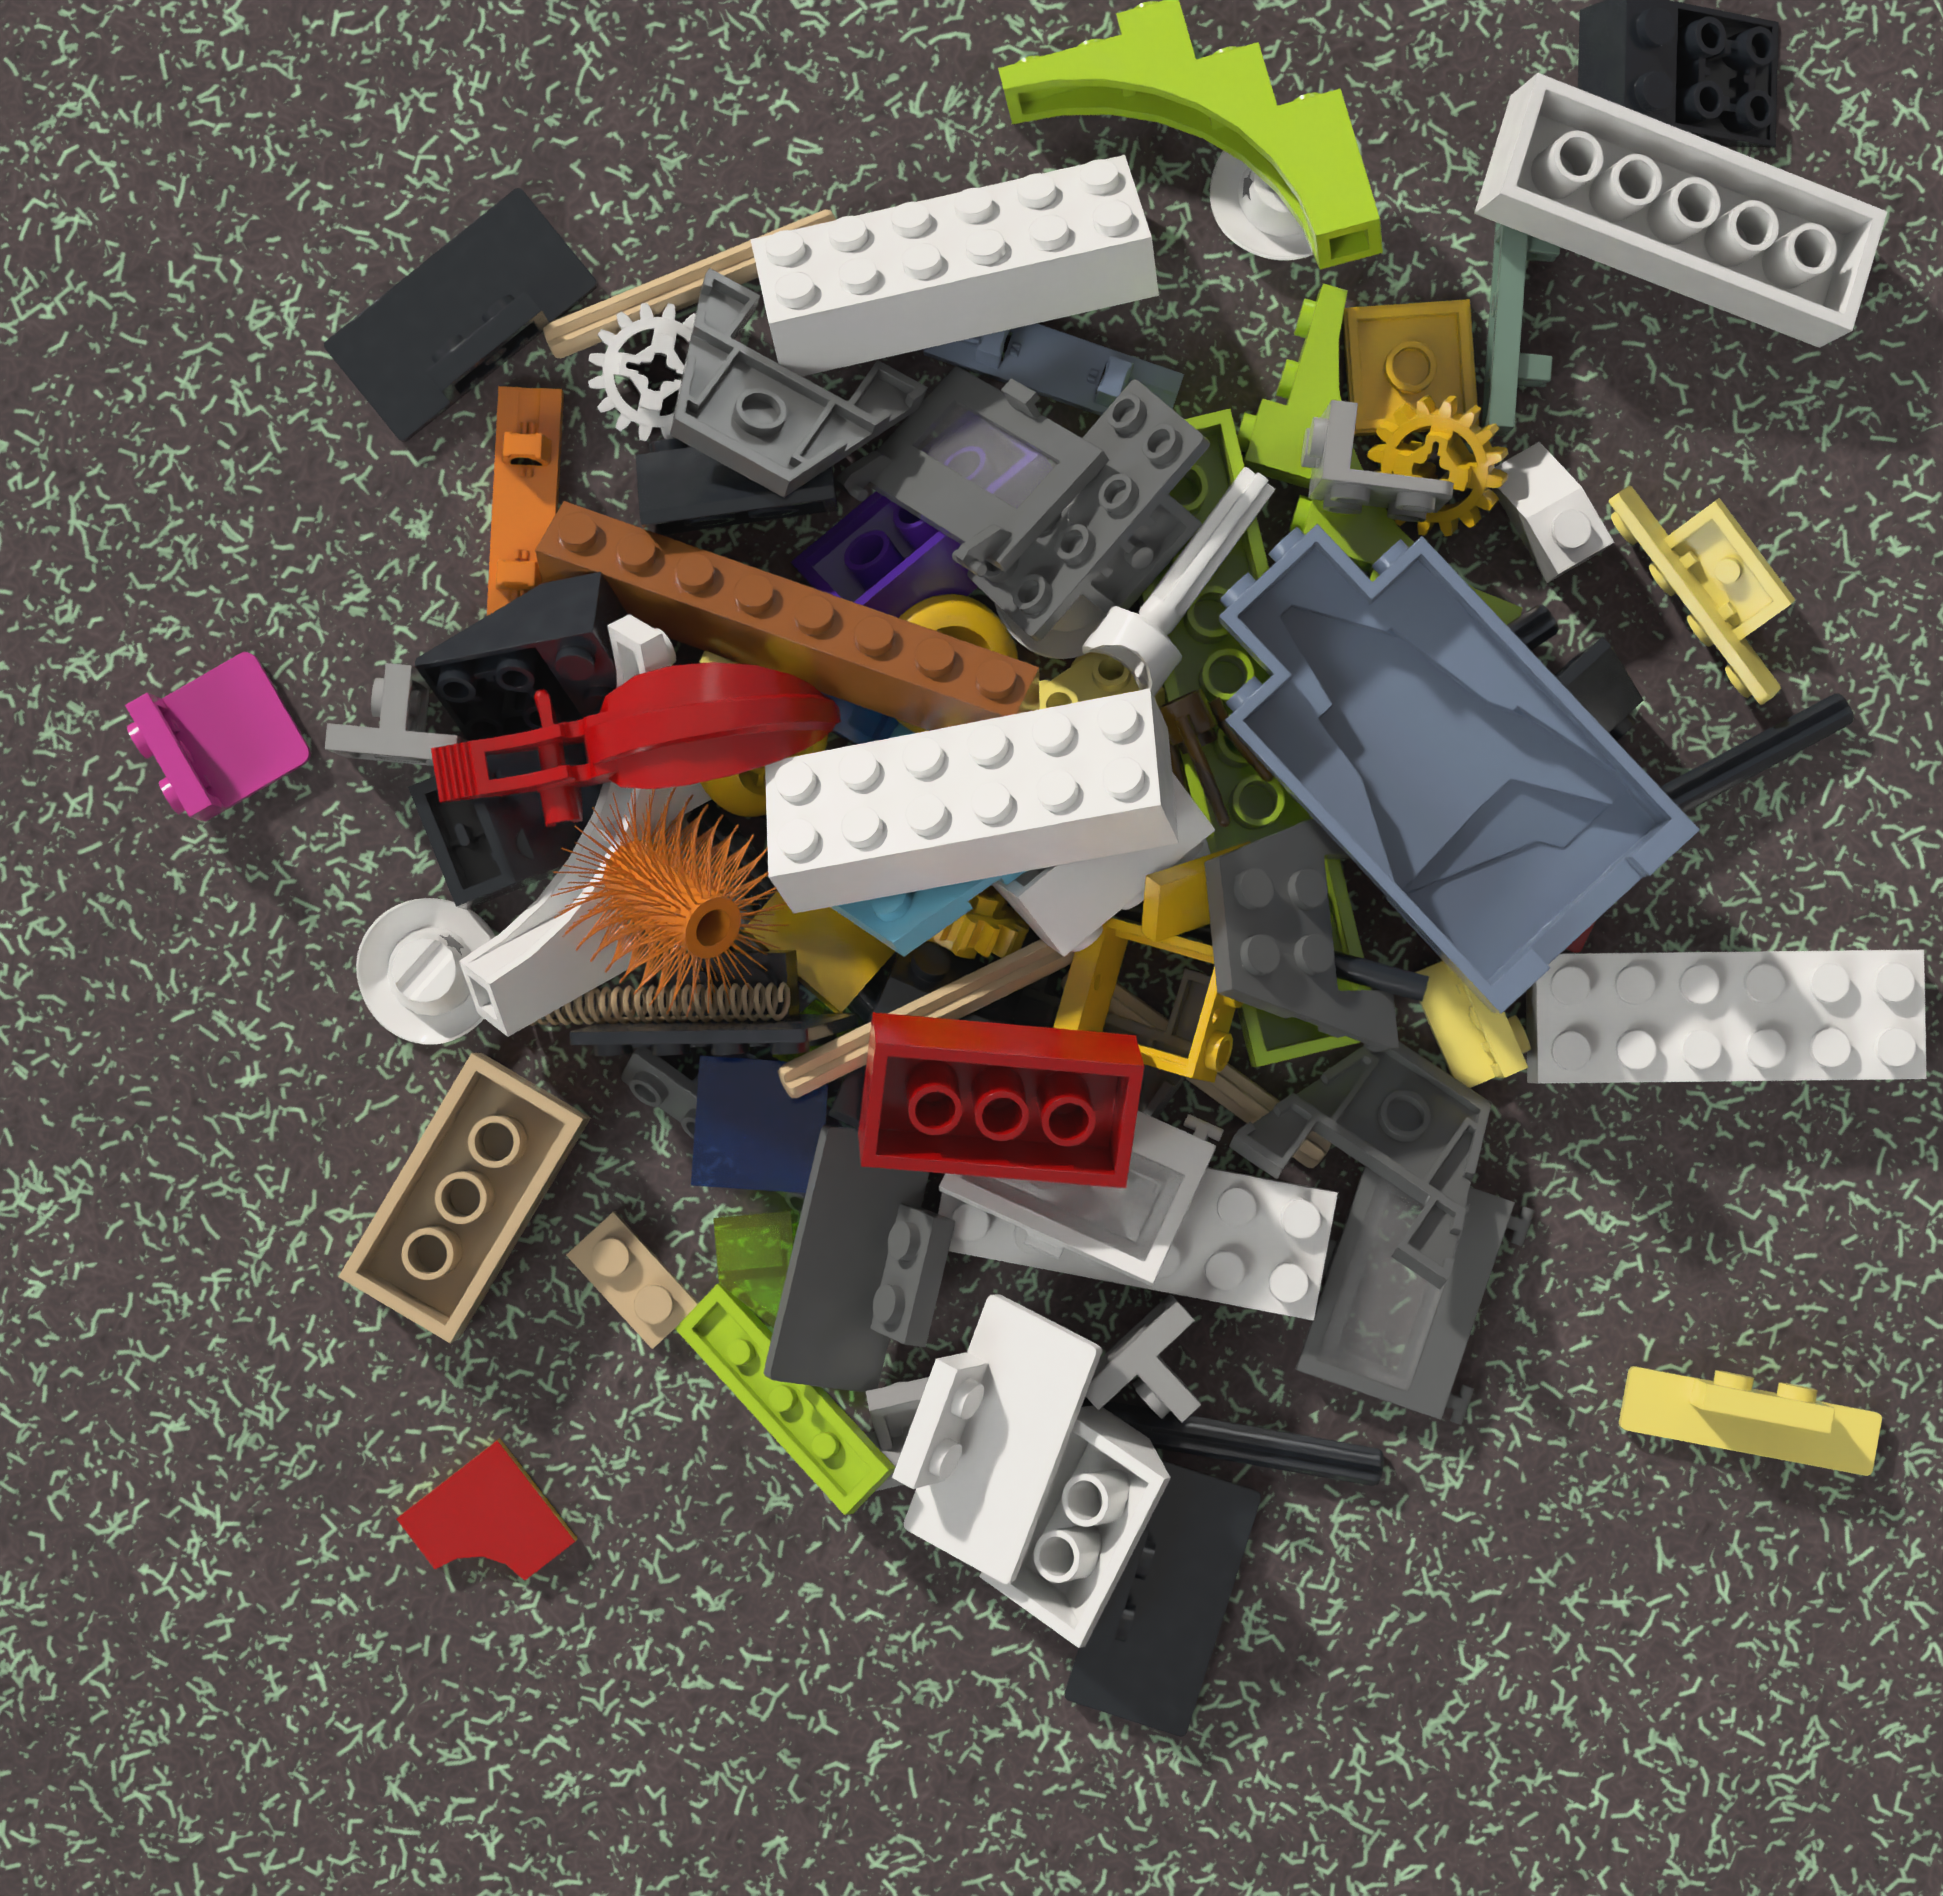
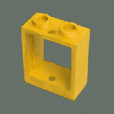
[1053,918,1243,1083]

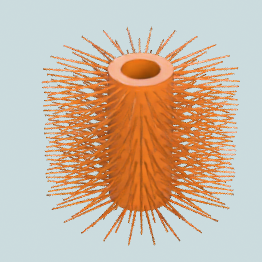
[551,787,789,1017]

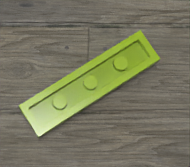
[675,1283,896,1515]

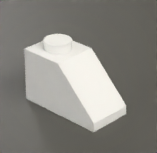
[1492,442,1614,583]

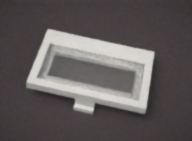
[939,1111,1224,1287]

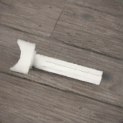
[1082,467,1275,697]

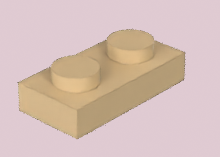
[566,1211,699,1349]

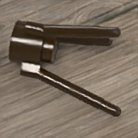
[1159,688,1274,827]

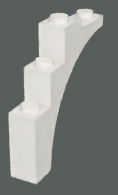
[459,614,711,1037]

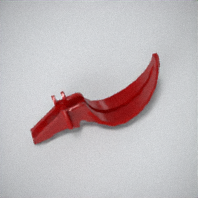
[431,662,842,827]

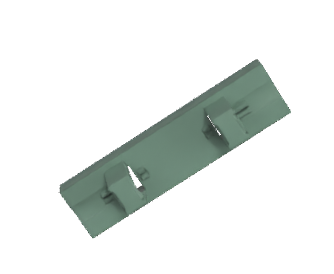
[1481,222,1560,436]

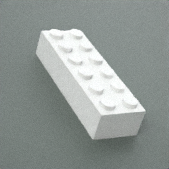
[1474,73,1887,348]
[750,155,1159,376]
[765,688,1179,914]
[1526,950,1926,1083]
[938,1167,1338,1320]

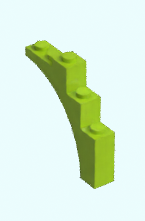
[998,0,1383,270]
[1237,283,1523,625]

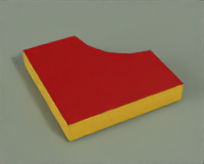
[396,1438,577,1581]

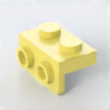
[1414,961,1531,1088]

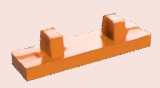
[487,386,564,616]

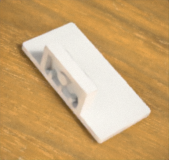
[892,1294,1102,1584]

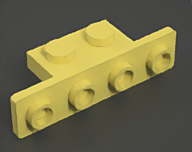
[1609,486,1795,705]
[1619,1366,1882,1476]

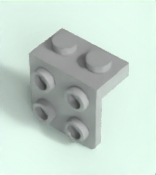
[1301,400,1454,522]

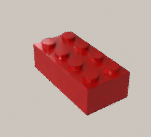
[858,1012,1144,1188]

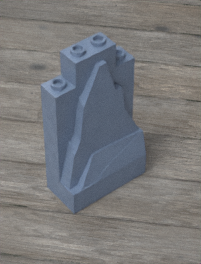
[1219,524,1700,1014]

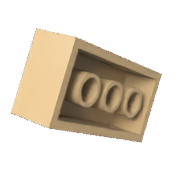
[339,1053,591,1343]

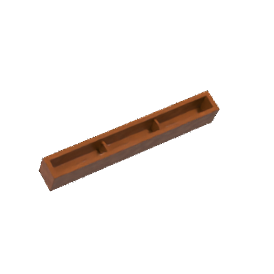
[535,501,1040,731]

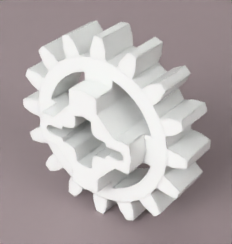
[588,303,695,441]

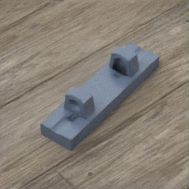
[924,323,1184,416]

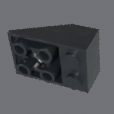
[1578,0,1779,148]
[415,572,628,741]
[408,742,603,910]

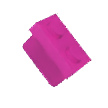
[125,652,311,822]

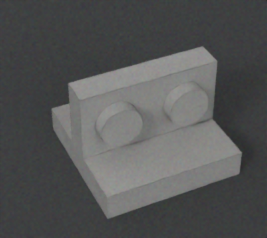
[325,663,468,766]
[1086,1294,1201,1422]

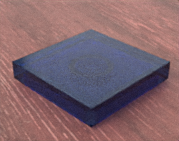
[691,1056,828,1193]

